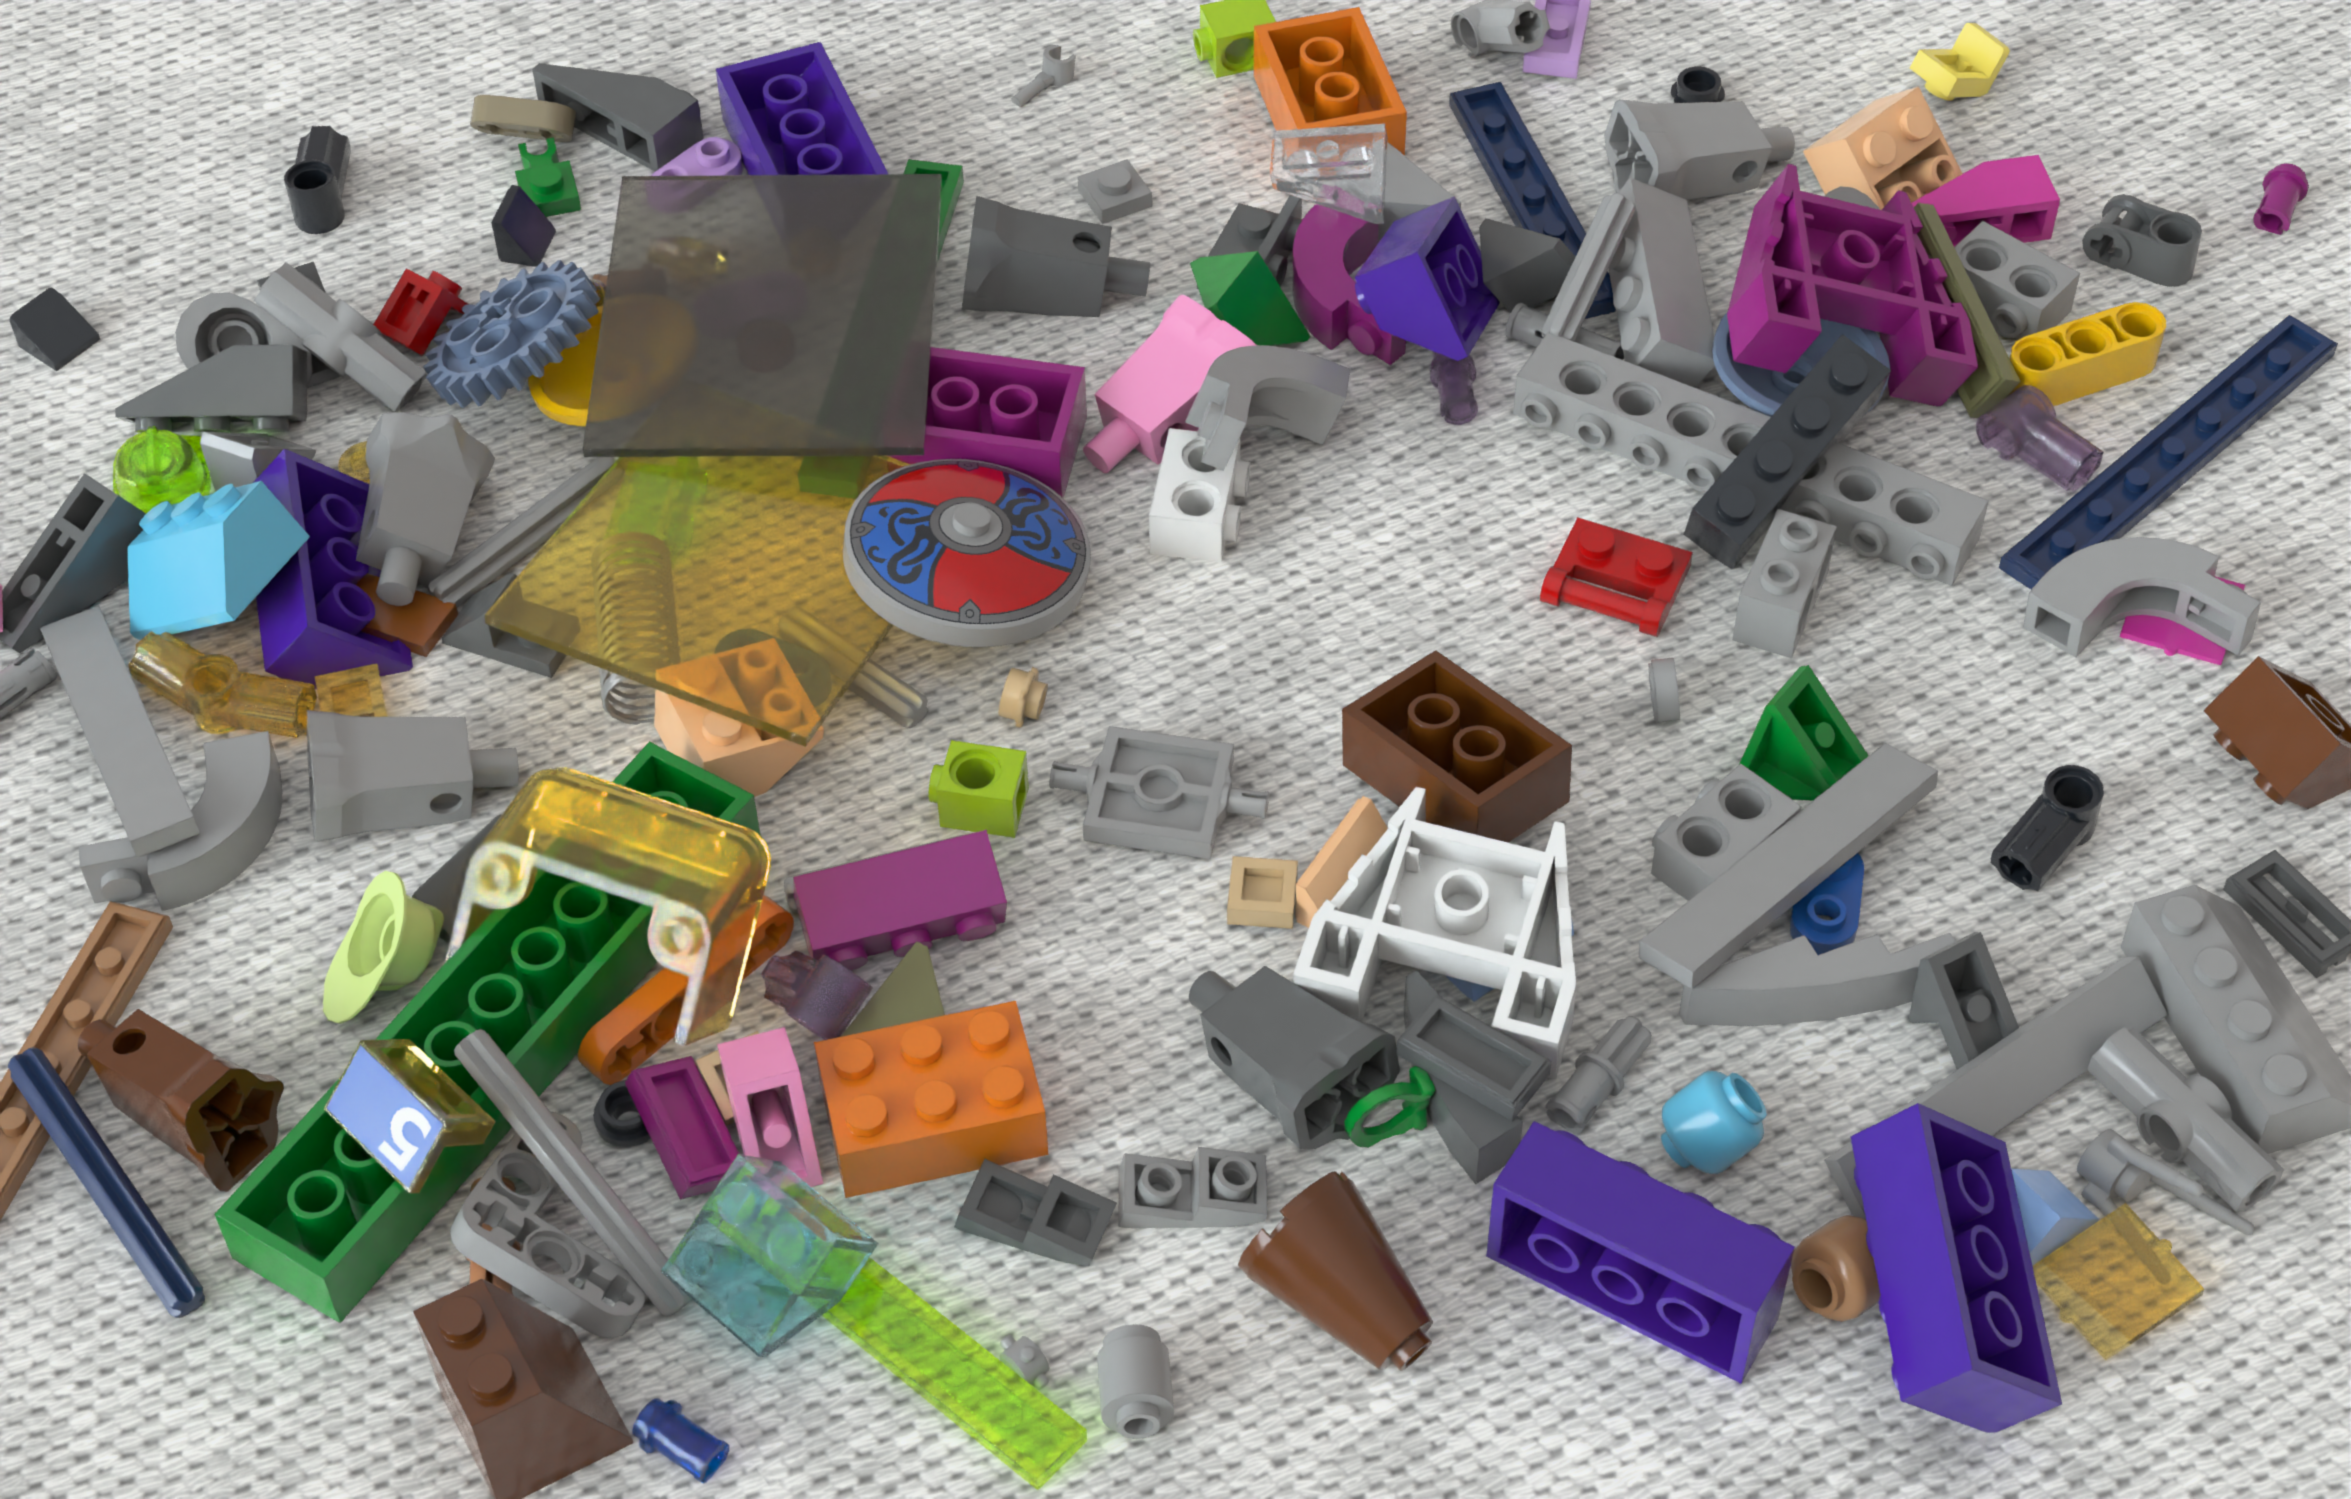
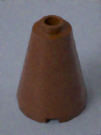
[1238,1171,1433,1371]

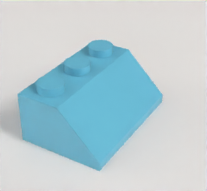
[127,481,310,641]

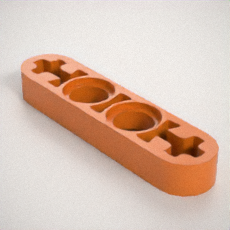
[578,895,794,1085]

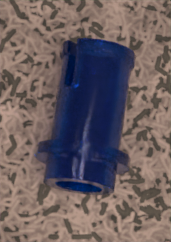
[632,1398,730,1484]

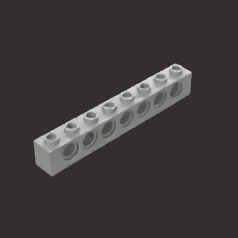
[1513,332,1989,586]

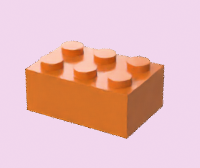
[1254,7,1407,183]
[814,1001,1049,1198]

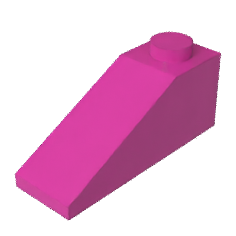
[1912,155,2060,247]

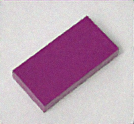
[625,1056,748,1200]

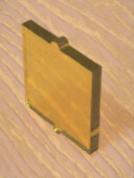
[2033,1203,2204,1360]

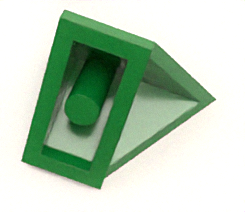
[1190,251,1311,346]
[1739,665,1869,801]

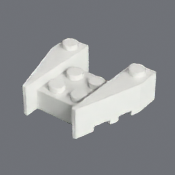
[1293,787,1576,1080]

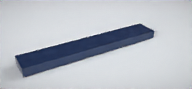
[1449,82,1616,319]

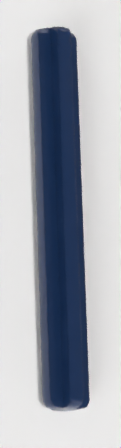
[8,1047,205,1318]

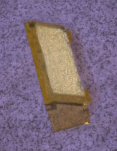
[446,767,771,1046]

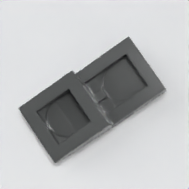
[954,1159,1117,1266]

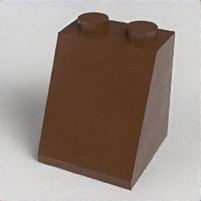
[413,1279,633,1499]

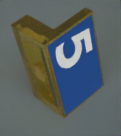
[324,1039,496,1193]

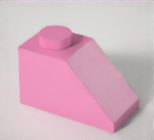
[717,1027,823,1202]

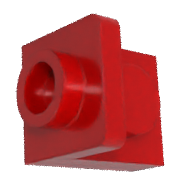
[373,268,468,356]

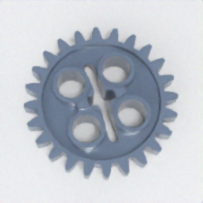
[423,260,600,408]

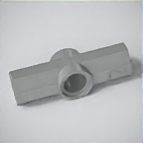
[254,262,427,412]
[2087,1027,2284,1212]

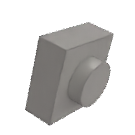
[1078,159,1152,224]

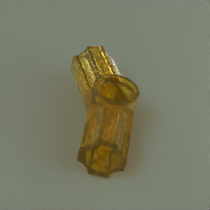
[128,631,317,738]

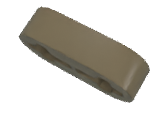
[470,95,576,142]

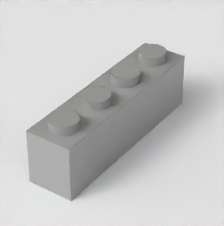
[1608,178,1715,388]

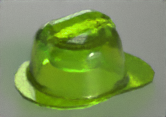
[113,426,211,514]

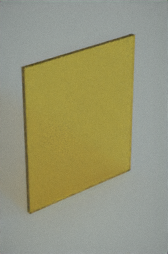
[485,382,910,747]

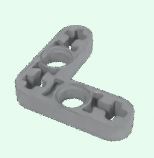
[450,1111,645,1338]

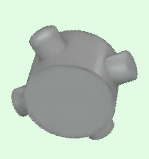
[1000,1335,1050,1390]

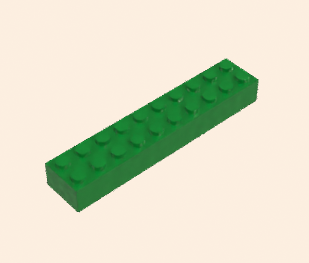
[214,741,762,1323]

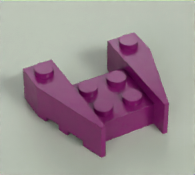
[1727,164,1978,407]

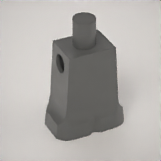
[962,196,1150,317]
[1189,966,1400,1150]

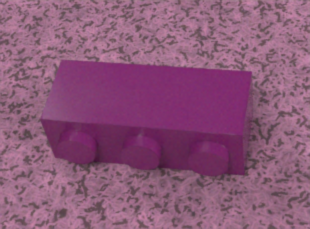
[793,830,1007,973]

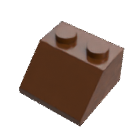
[2203,656,2351,809]

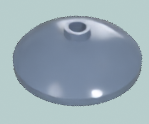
[1712,313,1890,417]

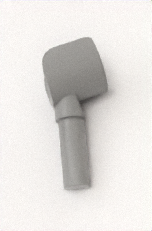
[1011,45,1076,107]

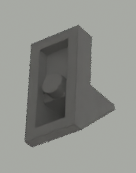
[441,573,581,678]
[1909,932,2019,1070]

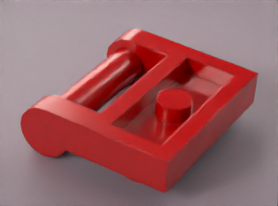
[1540,517,1693,638]

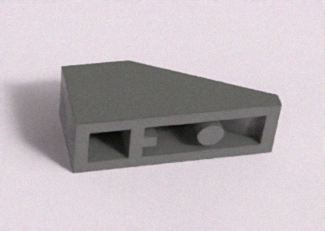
[532,63,704,172]
[0,473,146,653]

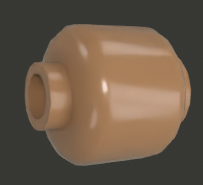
[1791,1215,1880,1322]

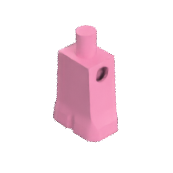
[1083,295,1256,473]

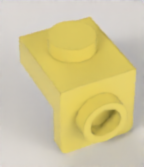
[1910,23,2010,101]

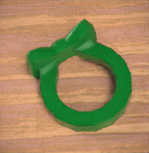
[1344,1066,1435,1148]

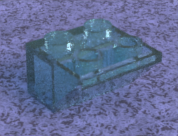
[660,1154,879,1357]

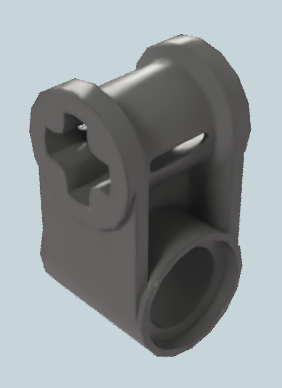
[2082,194,2202,287]

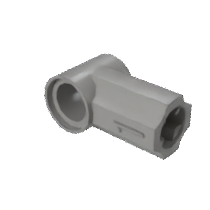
[1451,0,1550,58]

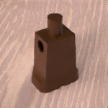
[78,1009,284,1192]

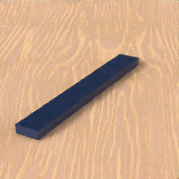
[1999,315,2338,590]

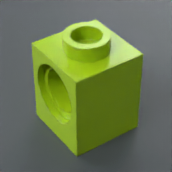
[1193,0,1276,78]
[928,740,1029,838]

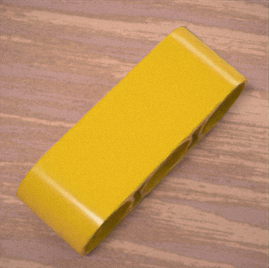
[2005,302,2166,412]

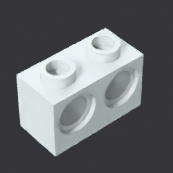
[1149,428,1250,562]

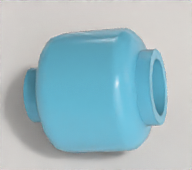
[1661,1070,1767,1174]

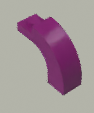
[1293,188,1406,366]

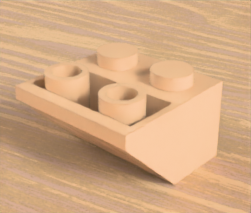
[1803,86,1963,210]
[654,643,824,797]

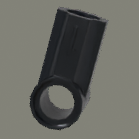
[284,126,351,234]
[1990,765,2104,891]

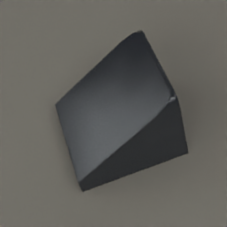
[491,185,556,267]
[10,287,100,371]

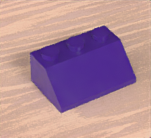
[1355,196,1500,361]

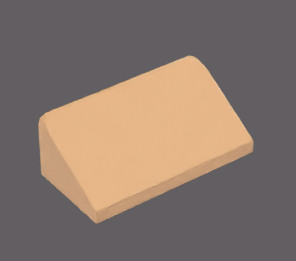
[1295,796,1388,928]

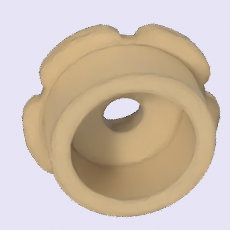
[999,667,1048,728]

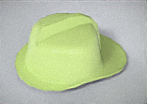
[323,871,444,1024]

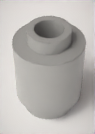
[1097,1324,1174,1439]

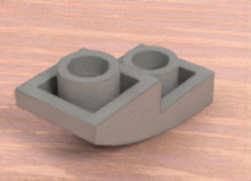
[1118,1147,1268,1228]

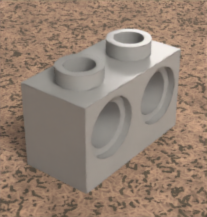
[1954,221,2080,340]
[1732,509,1837,658]
[1651,764,1802,901]

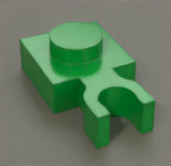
[515,137,581,217]

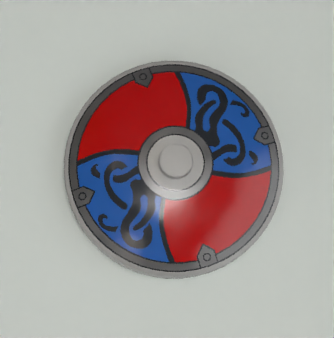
[842,459,1091,647]

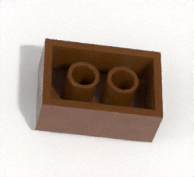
[1342,650,1572,843]

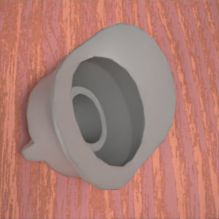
[175,293,313,387]

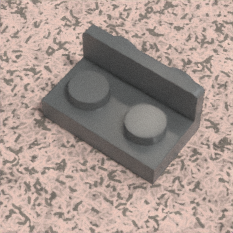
[1197,194,1303,290]

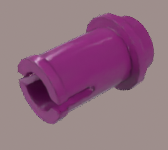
[2253,163,2309,235]

